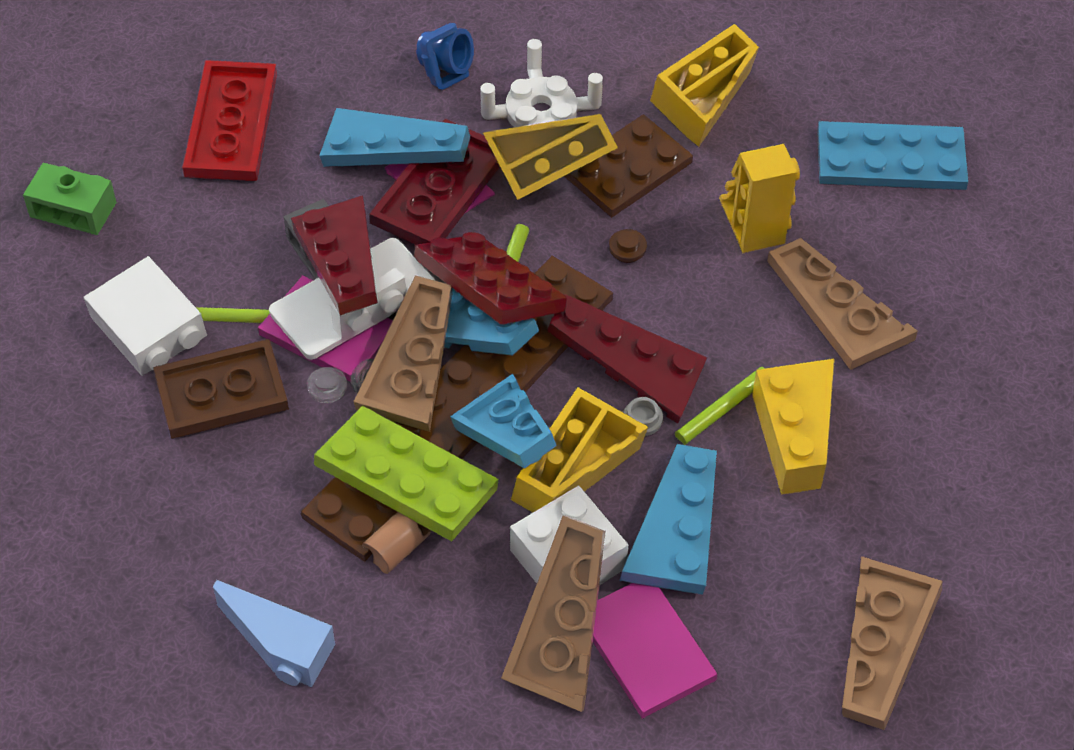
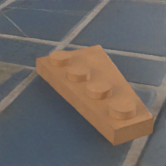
[767,238,918,370]
[354,275,453,432]
[501,515,606,712]
[842,556,942,730]

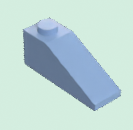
[213,580,335,687]

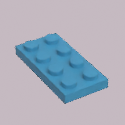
[817,121,968,190]

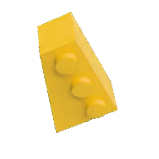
[650,24,759,147]
[752,359,834,495]

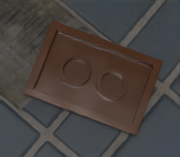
[564,114,693,218]
[153,339,289,439]

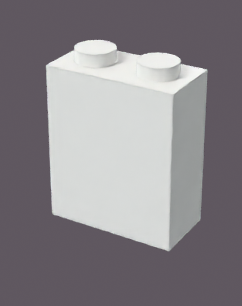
[83,256,207,376]

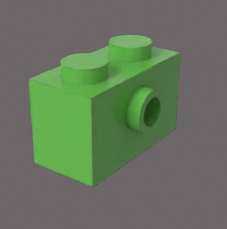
[23,162,117,235]

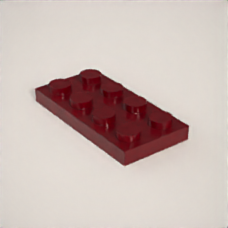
[369,119,500,245]
[414,232,567,325]

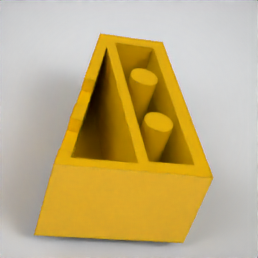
[483,114,618,200]
[719,144,800,253]
[511,387,648,513]

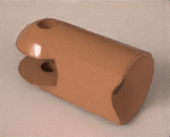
[362,512,432,574]

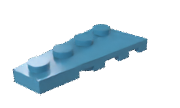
[319,108,470,167]
[620,444,717,595]

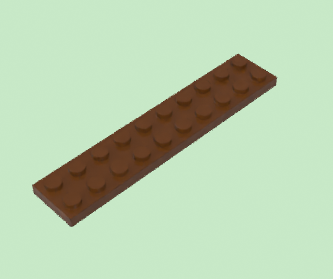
[301,256,613,562]

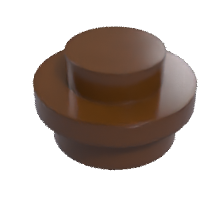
[609,229,647,263]

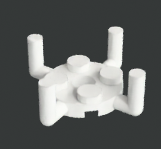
[480,39,603,127]

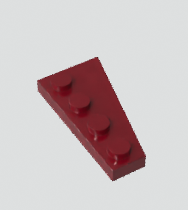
[291,195,378,316]
[547,294,708,423]

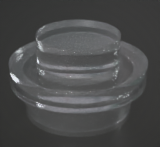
[307,367,347,403]

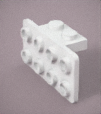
[269,238,435,360]

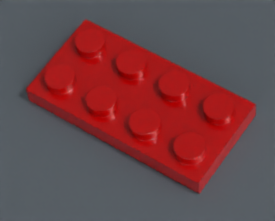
[182,60,277,181]

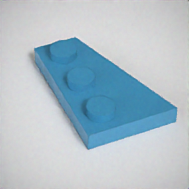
[444,288,539,355]
[450,374,557,468]

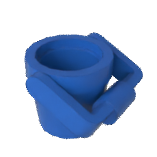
[416,23,474,90]

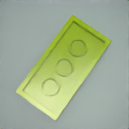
[314,406,499,542]

